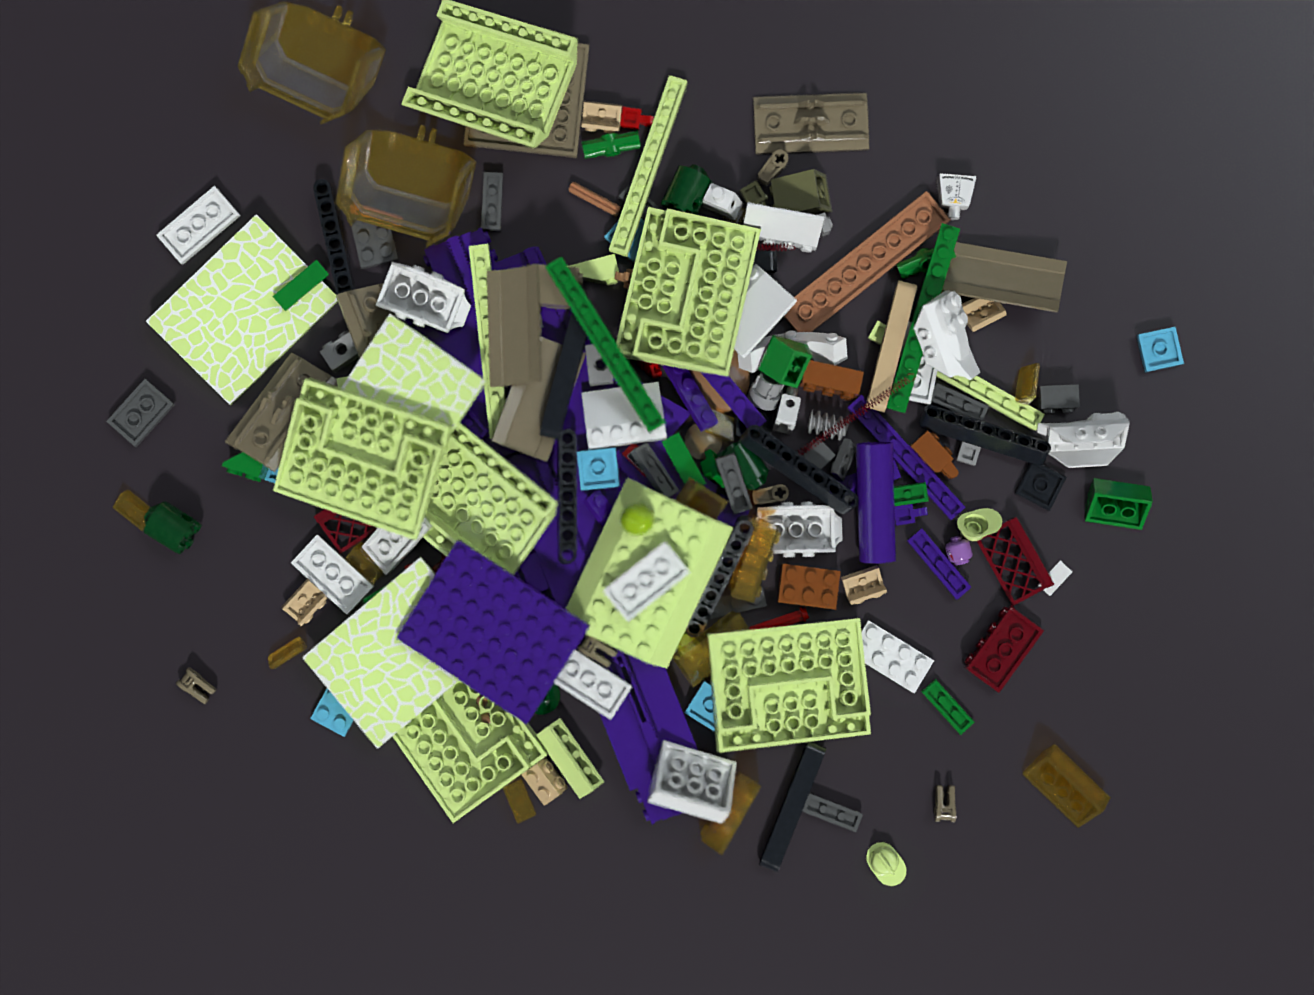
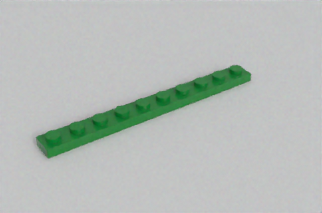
[886,223,960,413]
[545,257,666,434]

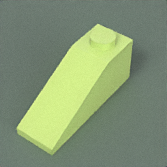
[568,254,619,285]

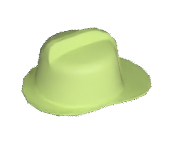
[957,508,1002,541]
[866,842,906,886]

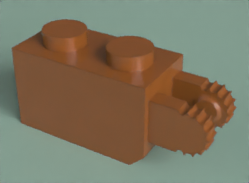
[910,431,959,479]

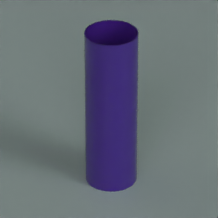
[856,442,896,563]

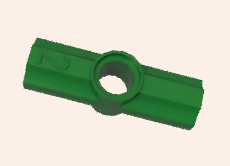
[582,131,641,159]
[896,248,956,279]

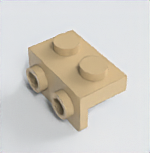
[581,101,622,133]
[962,298,1007,332]
[841,565,887,604]
[282,578,327,626]
[521,757,568,806]

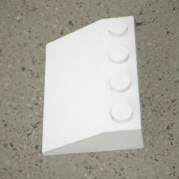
[743,203,825,253]
[734,264,797,358]
[582,382,667,450]
[648,740,737,824]

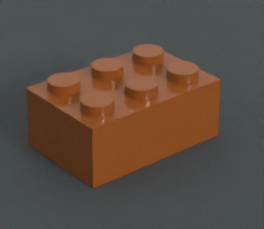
[799,360,864,401]
[777,564,841,610]

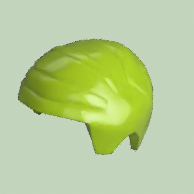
[620,503,655,536]

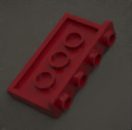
[964,606,1044,693]

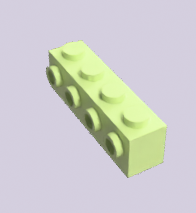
[536,718,604,799]

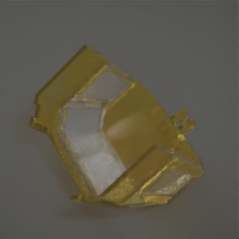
[238,1,386,125]
[336,125,477,248]

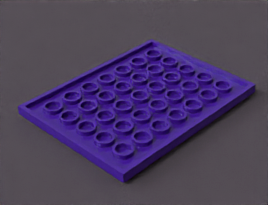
[396,539,591,724]

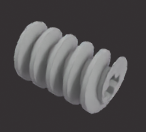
[807,409,849,441]

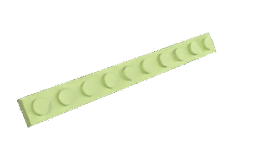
[609,75,688,257]
[469,244,506,439]
[868,321,1045,431]

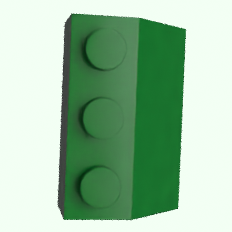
[1085,478,1153,530]

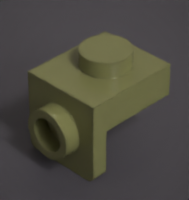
[740,180,768,206]

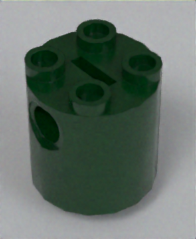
[660,164,712,215]
[716,440,771,491]
[143,501,202,555]

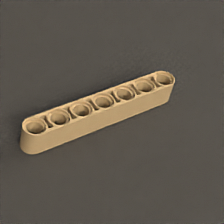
[866,280,917,412]

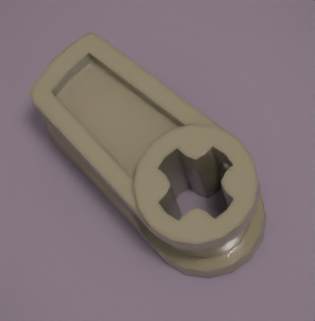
[757,150,789,186]
[752,484,789,505]
[577,634,618,667]
[176,667,217,704]
[934,785,956,822]

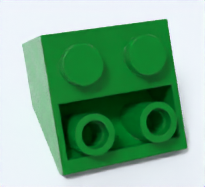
[758,335,812,388]
[222,452,268,482]

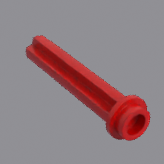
[748,607,809,630]

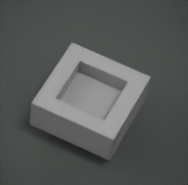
[818,212,833,236]
[956,442,981,466]

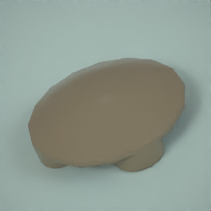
[684,424,722,460]

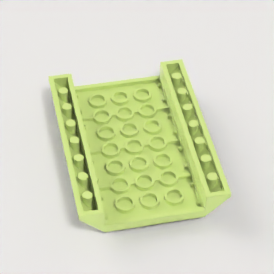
[401,0,577,148]
[423,422,558,575]
[566,477,734,668]

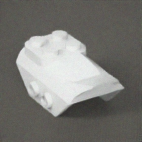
[376,262,471,333]
[914,290,980,380]
[1036,412,1130,468]
[756,502,843,557]

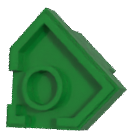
[700,449,724,488]

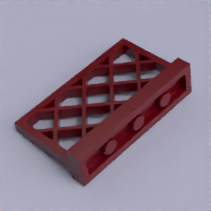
[313,509,378,554]
[977,516,1055,606]

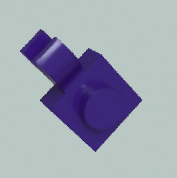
[895,504,928,526]

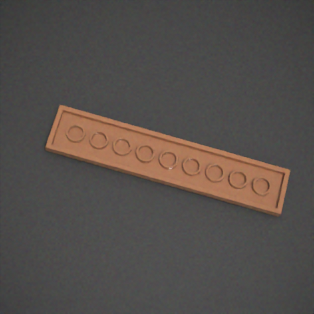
[784,191,951,332]

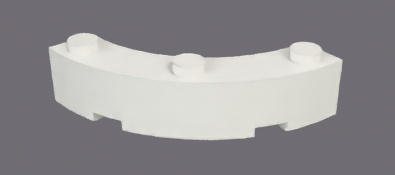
[737,331,847,373]

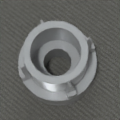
[747,372,784,410]

